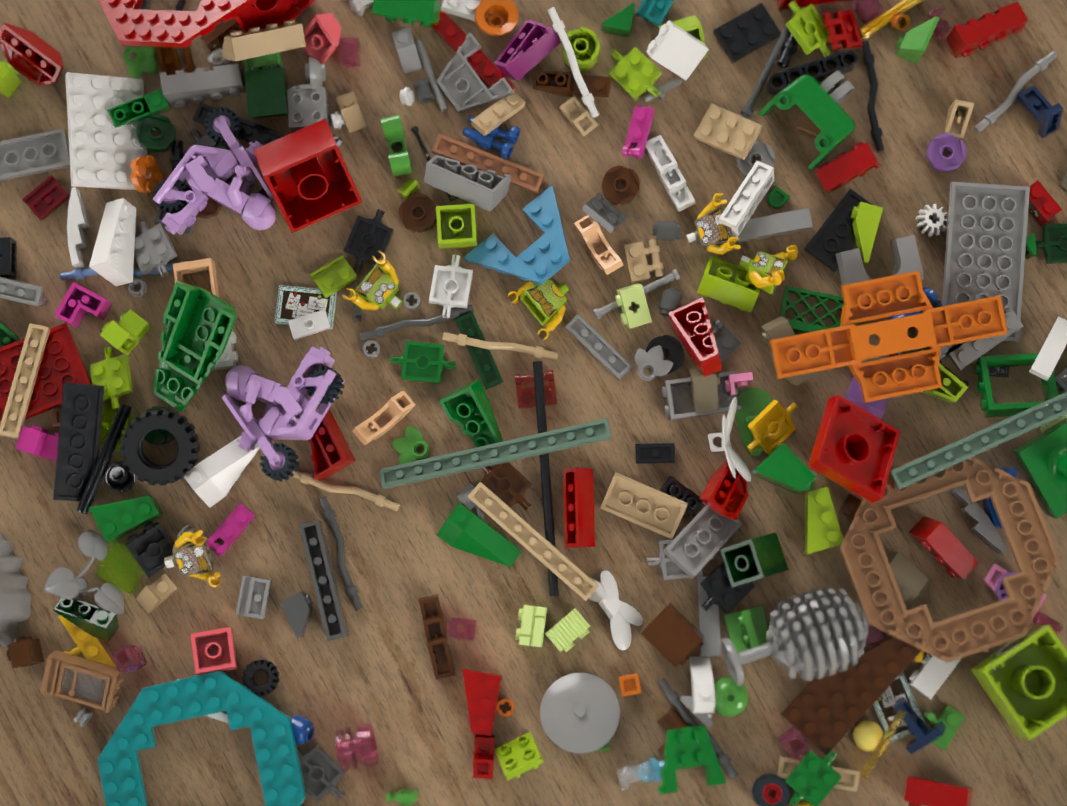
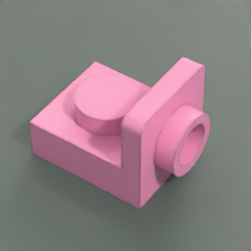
[724,372,753,397]

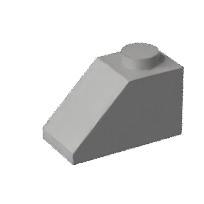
[391,27,422,75]

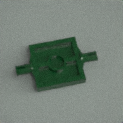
[1036,224,1067,264]

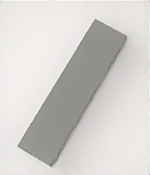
[564,313,633,381]
[697,577,721,656]

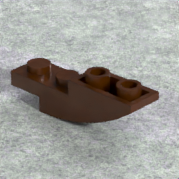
[533,70,612,98]

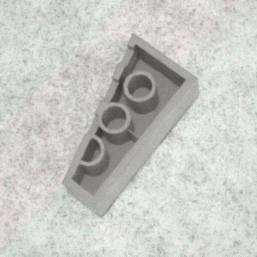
[159,64,246,107]
[424,155,511,212]

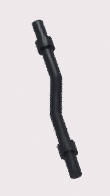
[862,40,884,153]

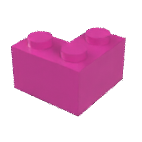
[54,282,113,328]
[15,424,59,461]

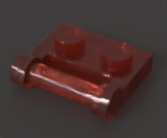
[515,370,557,409]

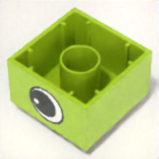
[970,625,1067,740]

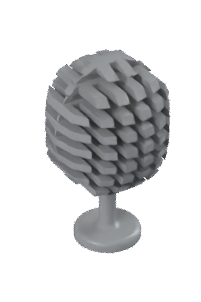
[720,587,868,686]

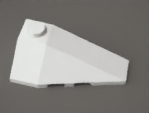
[184,435,260,508]

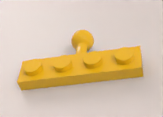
[58,615,119,681]

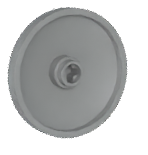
[540,673,620,754]

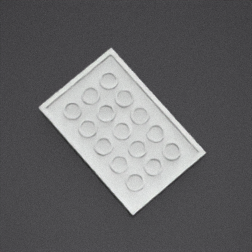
[65,72,147,190]

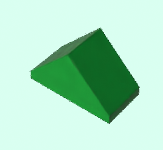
[601,3,635,37]

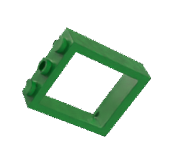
[974,353,1058,418]

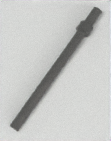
[740,26,790,119]

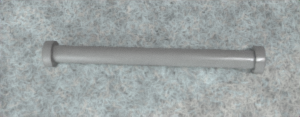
[593,269,680,320]

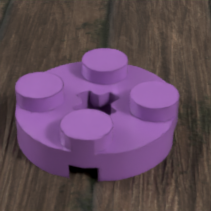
[926,133,966,173]

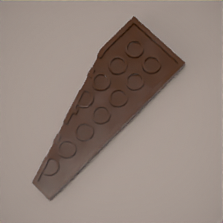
[781,637,922,756]

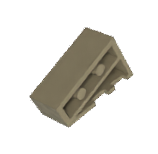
[760,316,816,386]

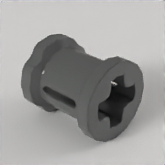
[413,79,435,104]

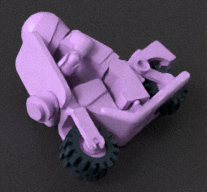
[153,107,276,235]
[222,346,345,481]

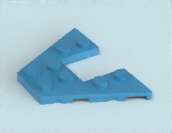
[464,185,570,285]

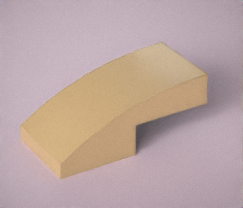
[559,96,598,137]

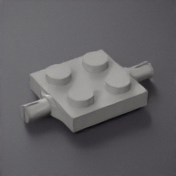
[134,221,177,278]
[647,539,715,580]

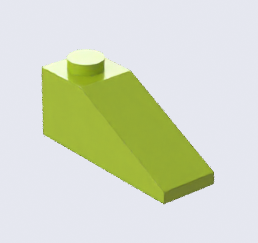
[851,202,883,267]

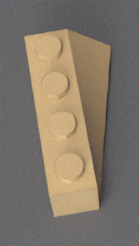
[222,20,306,61]

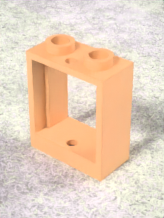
[173,258,220,298]

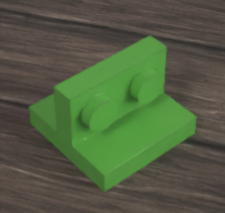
[723,605,768,653]

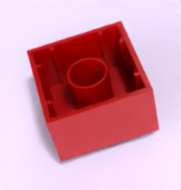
[254,119,363,233]

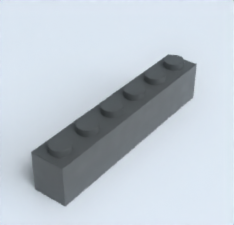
[299,520,349,641]

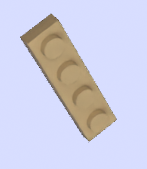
[777,756,860,792]

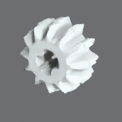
[915,204,948,237]

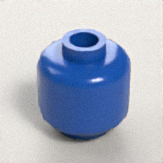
[291,715,315,745]

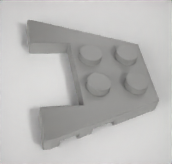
[436,32,515,113]

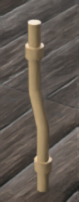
[442,332,558,360]
[292,470,400,512]

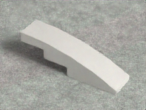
[645,135,696,212]
[67,187,90,268]
[1029,316,1067,381]

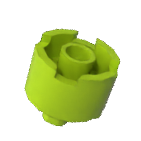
[562,27,600,72]

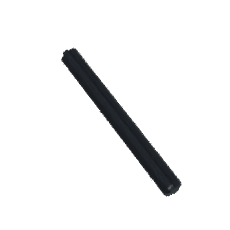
[77,404,131,514]

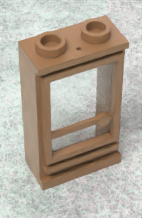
[40,650,123,713]

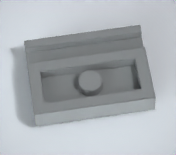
[235,576,272,619]

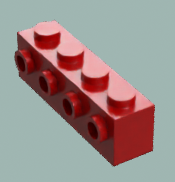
[563,467,595,548]

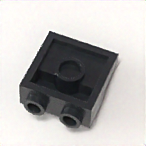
[124,521,174,578]

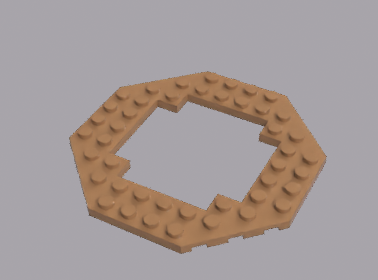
[840,455,1060,663]

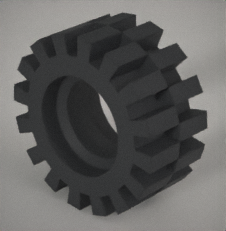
[242,660,280,696]

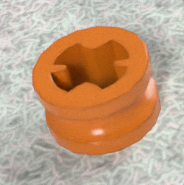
[891,12,910,31]
[497,698,515,717]

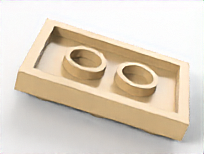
[693,103,762,161]

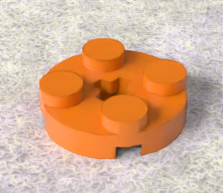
[130,155,165,195]

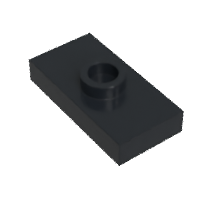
[635,443,675,464]

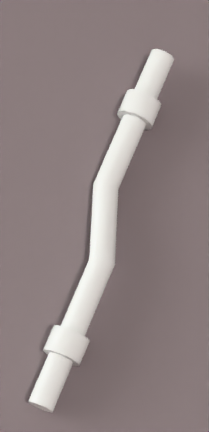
[547,7,599,118]

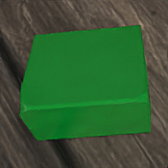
[1025,233,1036,260]

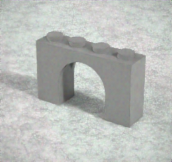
[835,235,925,285]

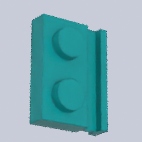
[636,0,674,27]

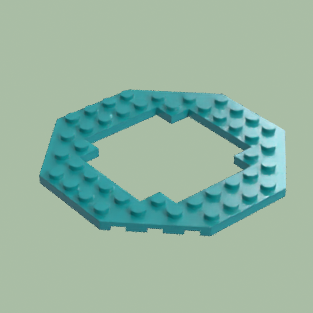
[97,671,306,806]

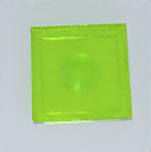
[96,541,144,594]

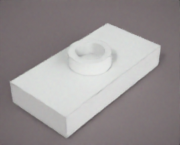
[288,309,331,340]

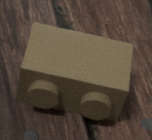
[690,369,722,413]

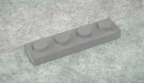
[947,310,1023,370]

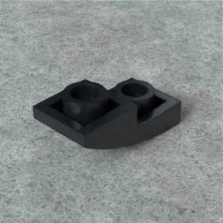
[659,476,703,516]

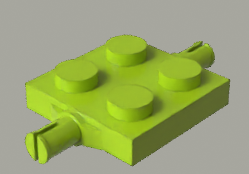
[785,0,831,57]
[608,46,662,100]
[90,347,133,411]

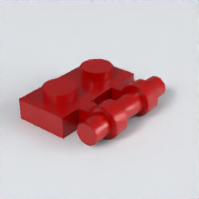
[823,10,863,51]

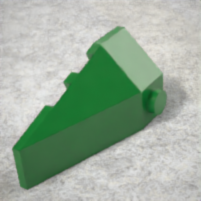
[437,503,522,567]

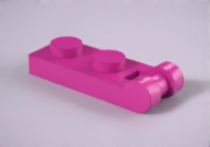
[622,106,655,159]
[207,503,256,558]

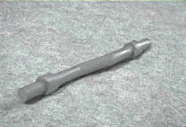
[973,51,1057,133]

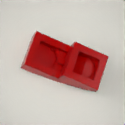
[473,734,495,779]

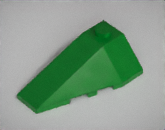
[439,379,503,447]

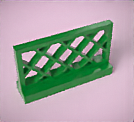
[780,286,858,335]

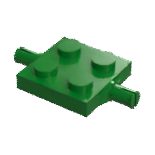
[390,341,456,384]
[785,750,842,806]

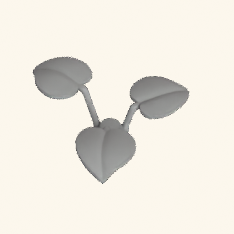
[44,530,124,615]

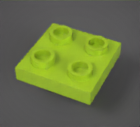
[495,732,544,780]

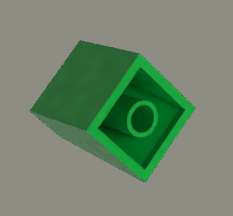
[750,443,817,494]

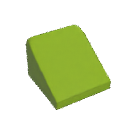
[397,178,419,200]

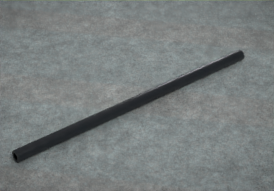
[533,361,559,596]

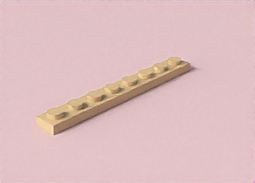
[467,482,599,601]

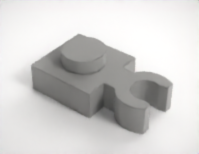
[457,483,484,518]

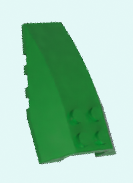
[153,281,237,412]

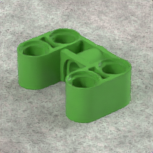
[381,115,413,177]

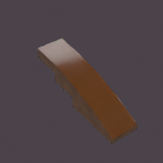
[419,594,455,679]

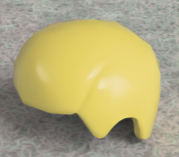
[853,720,884,752]

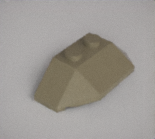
[885,553,930,611]

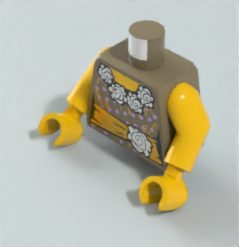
[686,193,741,255]
[164,530,222,587]

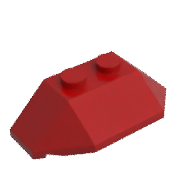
[0,23,64,86]
[700,460,748,520]

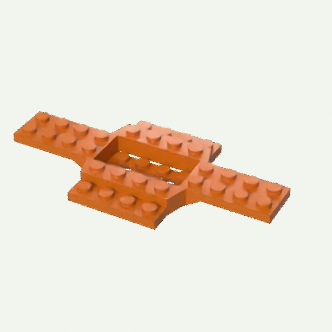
[770,271,1008,403]

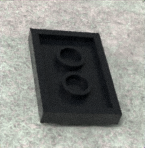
[713,2,781,64]

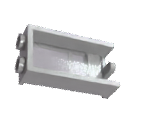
[662,371,741,421]

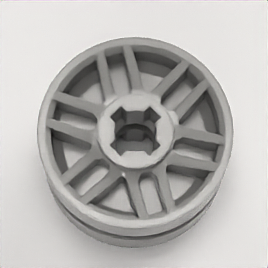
[821,70,855,105]

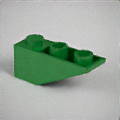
[108,88,172,128]

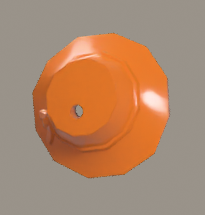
[474,0,519,36]

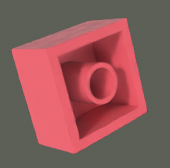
[190,627,238,676]

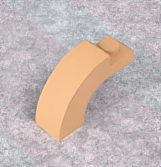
[574,215,623,275]
[352,390,416,446]

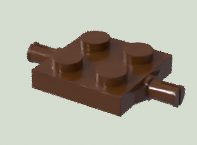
[481,462,532,511]

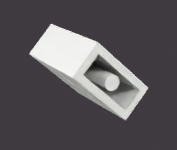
[646,20,709,80]

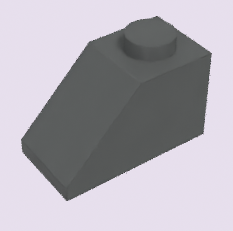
[280,592,313,638]

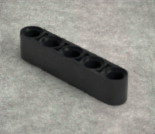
[767,50,858,96]

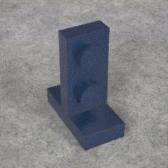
[1017,85,1063,139]
[893,697,946,755]

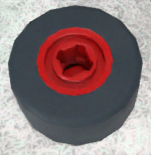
[752,773,790,806]

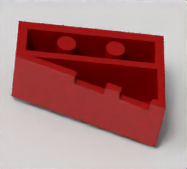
[815,142,881,193]
[308,410,356,480]
[908,516,979,580]
[462,668,502,736]

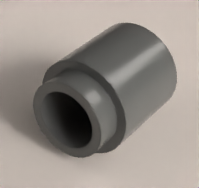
[652,221,680,241]
[659,288,682,317]

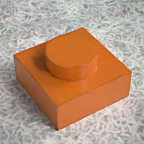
[618,673,641,696]

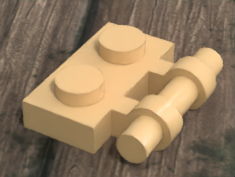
[624,239,664,283]

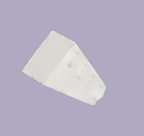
[89,198,136,286]

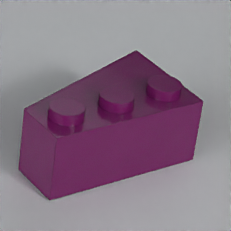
[494,19,561,81]

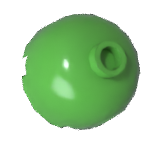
[714,677,748,717]

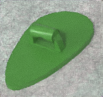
[735,387,772,457]

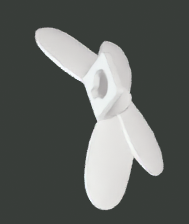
[708,397,751,481]
[588,571,643,650]

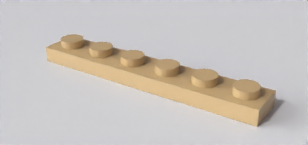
[0,323,50,439]

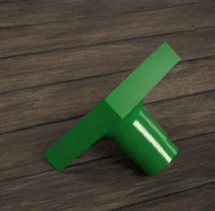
[1013,418,1067,519]

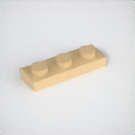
[471,92,526,136]

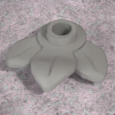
[635,345,673,381]

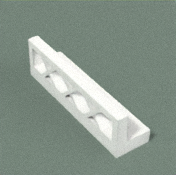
[719,161,774,238]

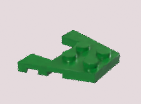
[658,725,726,795]

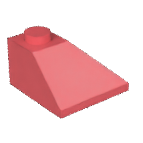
[303,13,342,64]

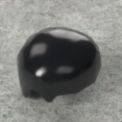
[104,461,136,492]

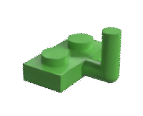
[923,705,965,750]

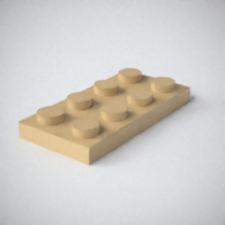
[600,472,688,539]

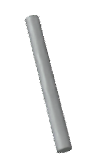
[415,40,448,112]

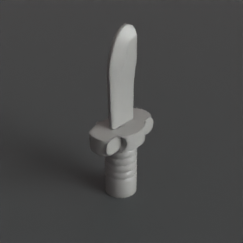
[643,79,682,103]

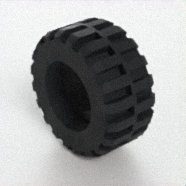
[120,409,200,486]

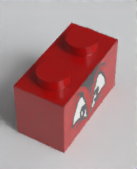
[1028,180,1062,226]

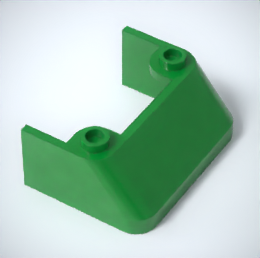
[758,74,855,169]

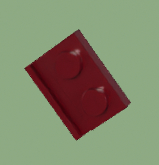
[22,175,70,221]

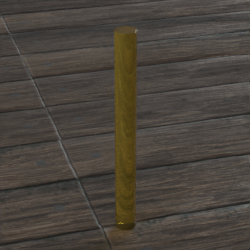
[860,709,906,779]

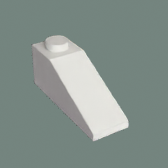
[690,656,715,713]

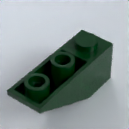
[53,598,119,642]

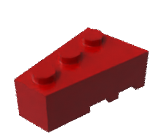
[904,776,972,806]

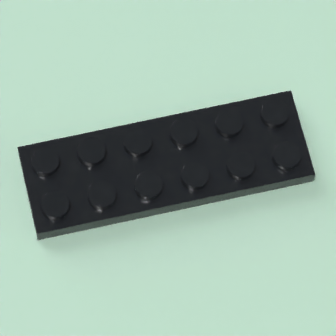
[53,382,104,502]

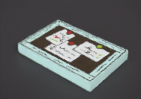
[275,285,337,329]
[873,672,925,743]

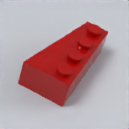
[946,1,1028,58]

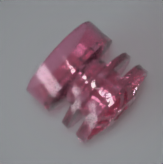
[335,723,378,771]

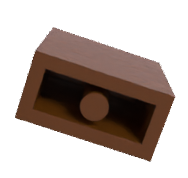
[641,603,704,667]

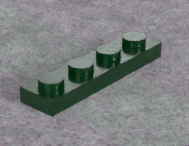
[455,312,504,390]

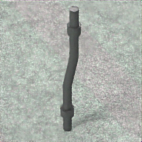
[360,304,474,341]
[319,496,363,611]
[658,678,739,779]

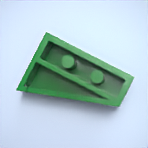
[372,0,441,27]
[88,496,164,543]

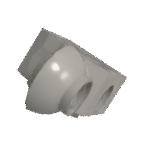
[287,57,330,133]

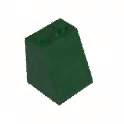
[245,65,288,118]
[720,532,788,587]

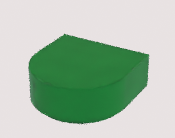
[767,185,790,209]

